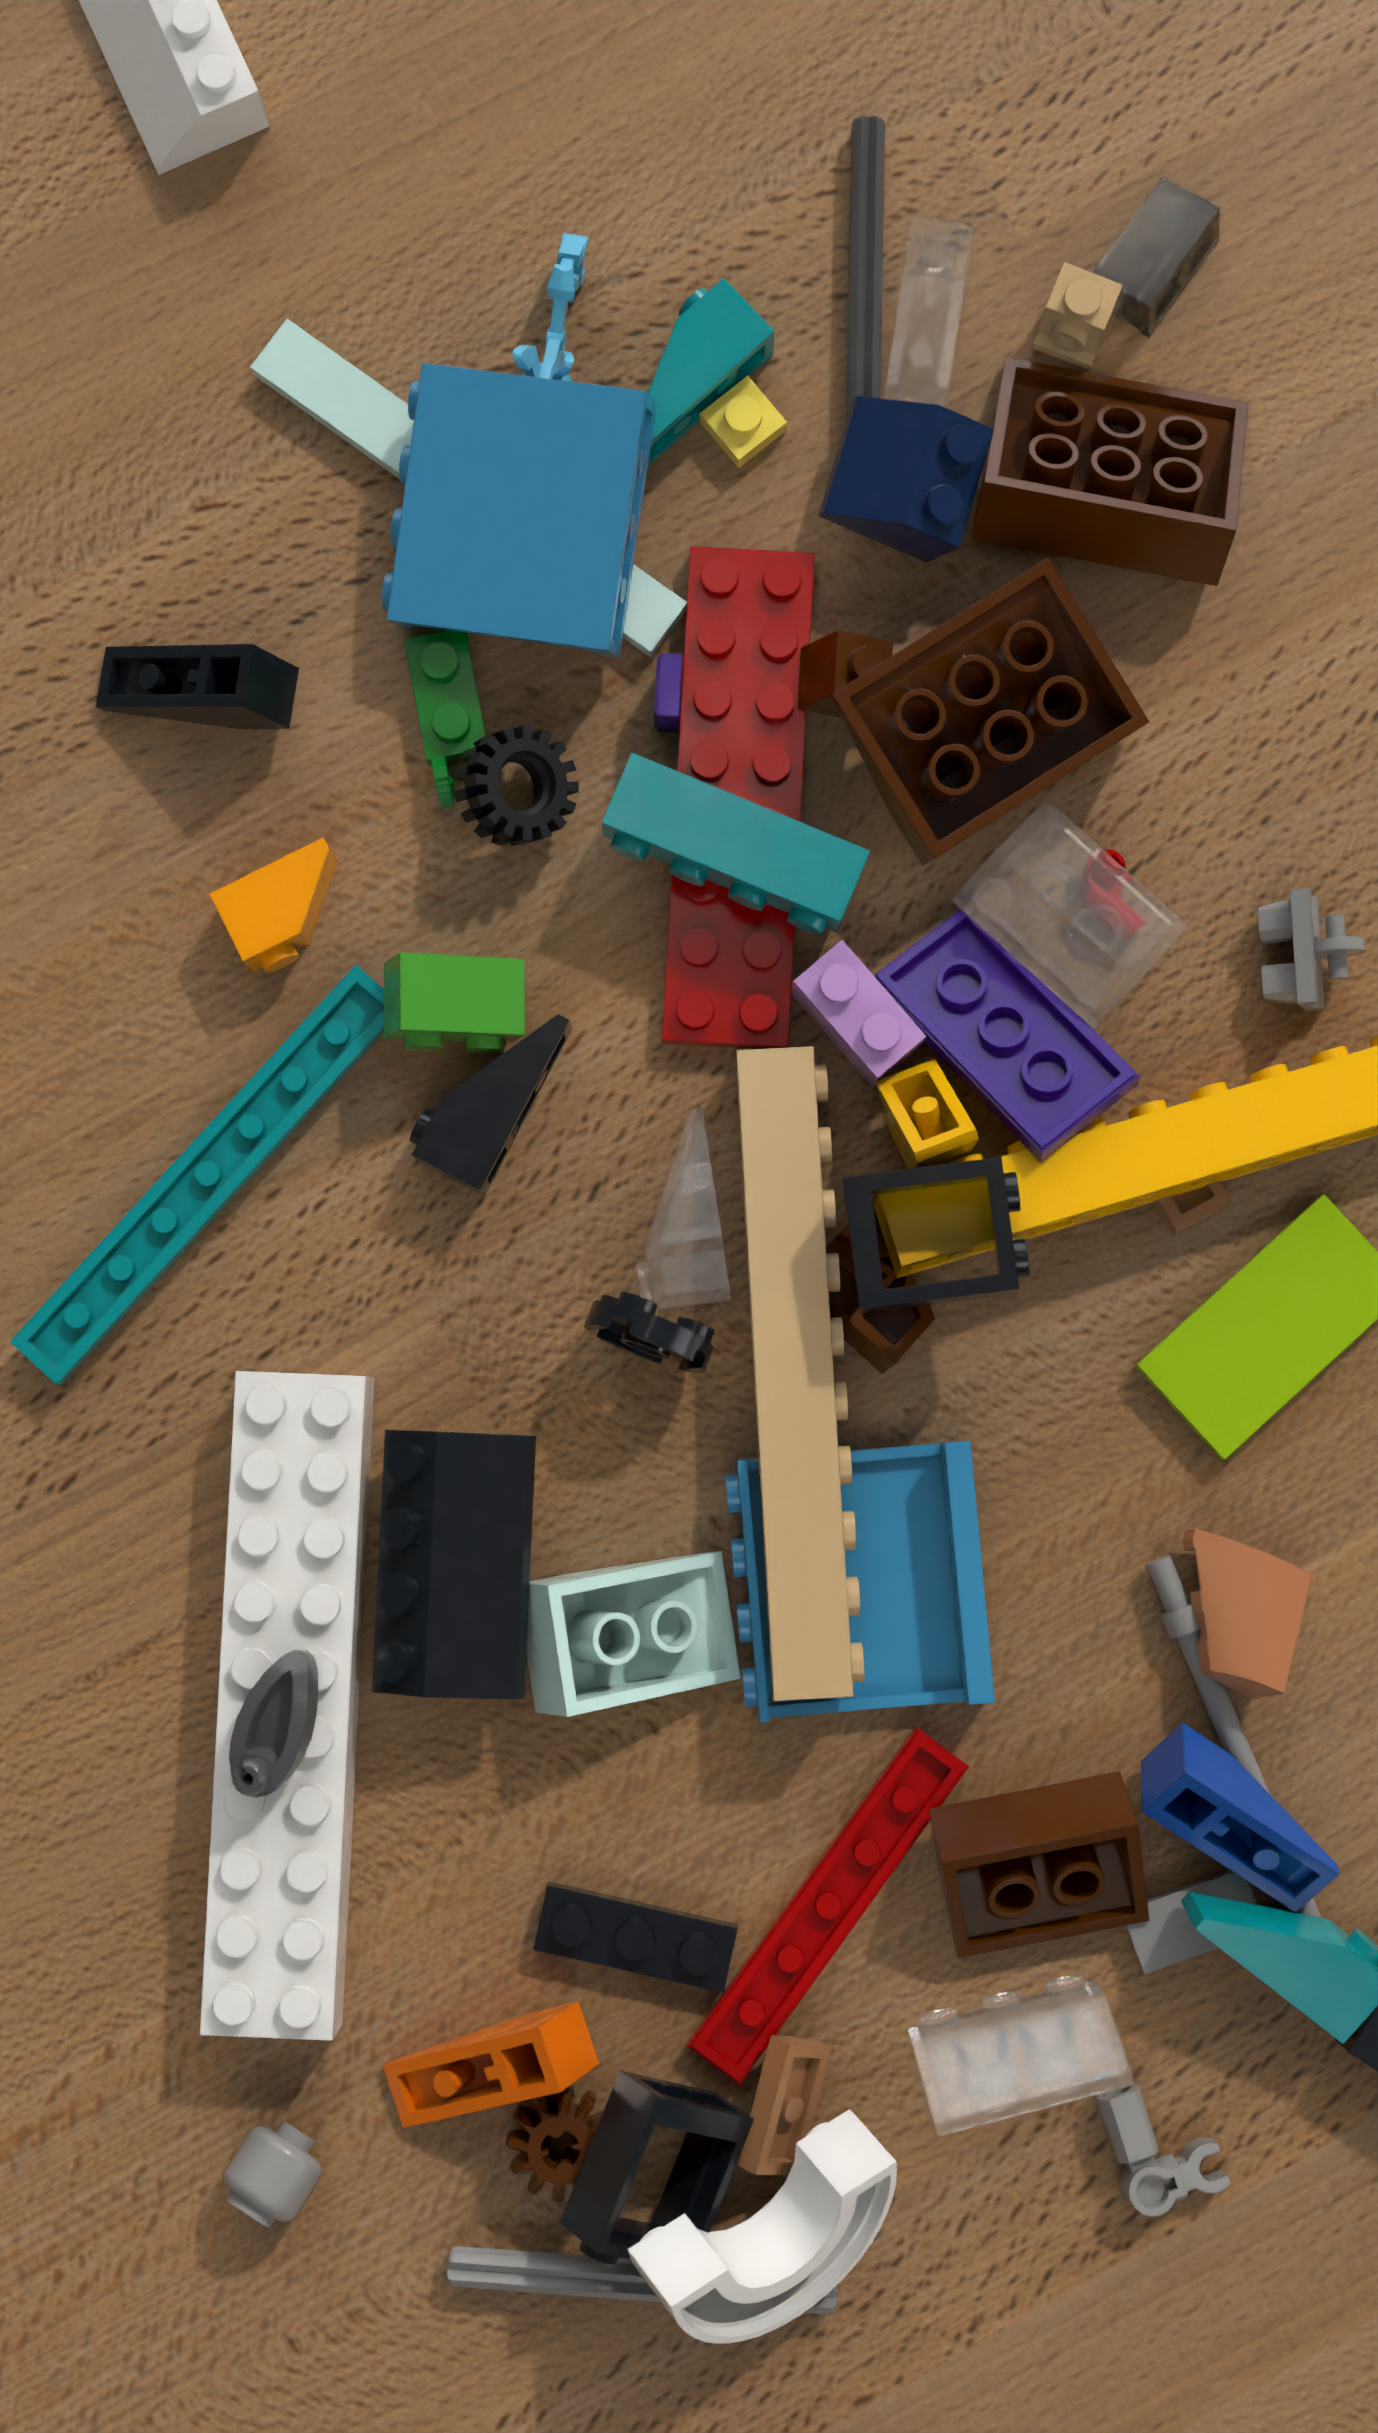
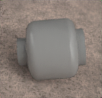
[223,2121,322,2228]

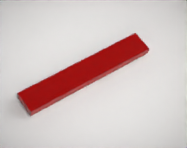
[687,1726,969,2086]

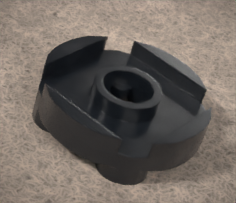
[584,1292,715,1374]

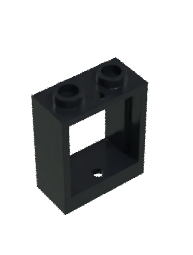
[842,1157,1030,1314]
[559,2070,754,2265]

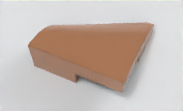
[1183,1528,1313,1699]

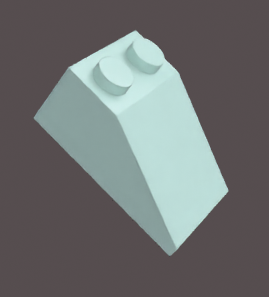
[526,1551,741,1717]

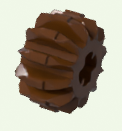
[506,2085,603,2203]

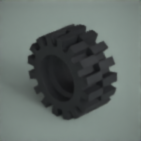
[454,725,579,846]

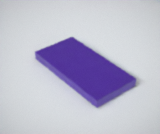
[873,903,1139,1162]

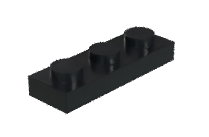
[533,1881,738,1993]

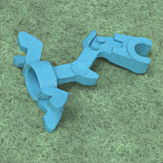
[513,233,589,382]

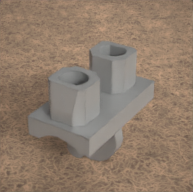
[1257,888,1365,1012]

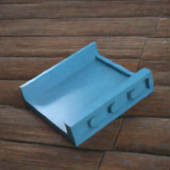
[382,363,657,658]
[725,1441,995,1723]

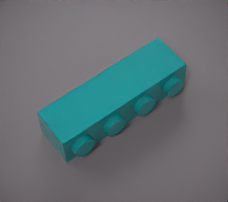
[601,752,870,935]

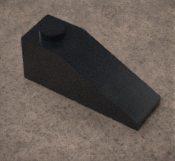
[96,644,299,729]
[409,1014,572,1196]

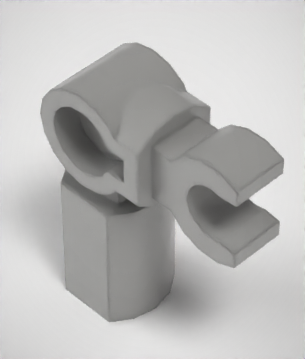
[1096,2082,1231,2217]

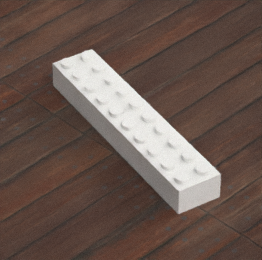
[200,1371,375,2041]

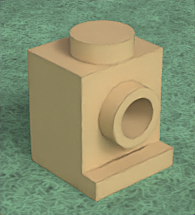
[1032,262,1123,370]

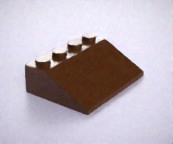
[971,356,1249,586]
[830,557,1149,866]

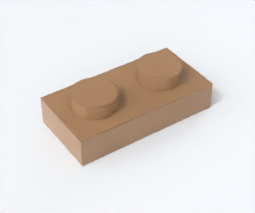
[737,2035,832,2175]

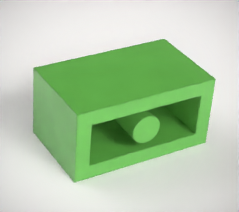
[384,952,525,1054]

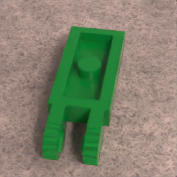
[404,631,486,809]

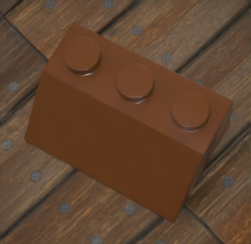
[928,1771,1150,1958]

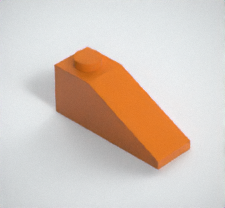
[382,2001,600,2128]

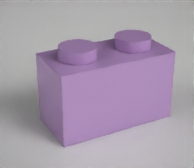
[791,940,926,1088]

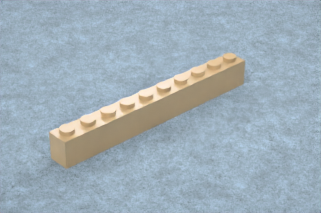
[736,1046,865,1701]

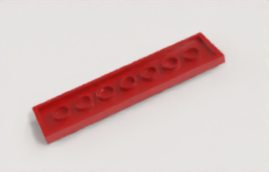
[662,546,815,1049]

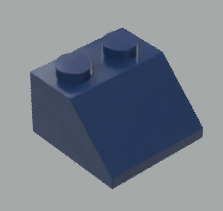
[818,396,994,562]

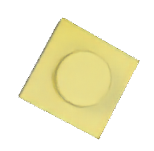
[700,375,787,469]

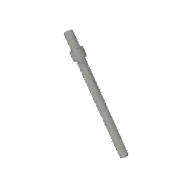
[1146,1555,1322,1918]

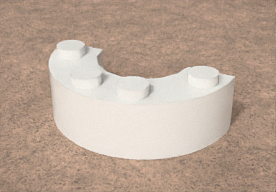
[627,2109,897,2344]

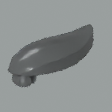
[229,1650,319,1798]

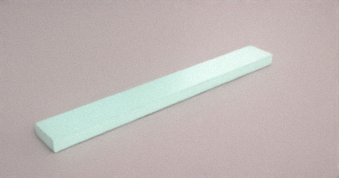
[250,319,687,658]

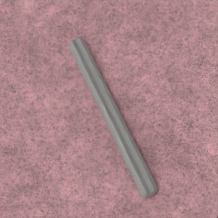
[447,2246,838,2315]

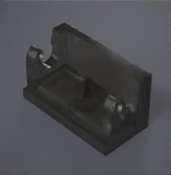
[1092,177,1220,338]

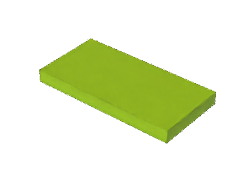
[1134,1194,1378,1460]

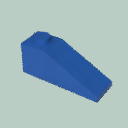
[1141,1722,1339,1913]

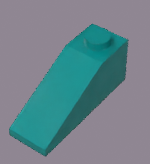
[648,278,774,467]
[1181,1892,1378,2044]

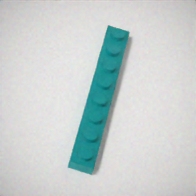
[10,965,384,1385]

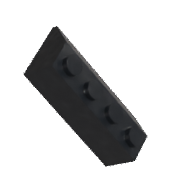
[372,1430,536,1699]

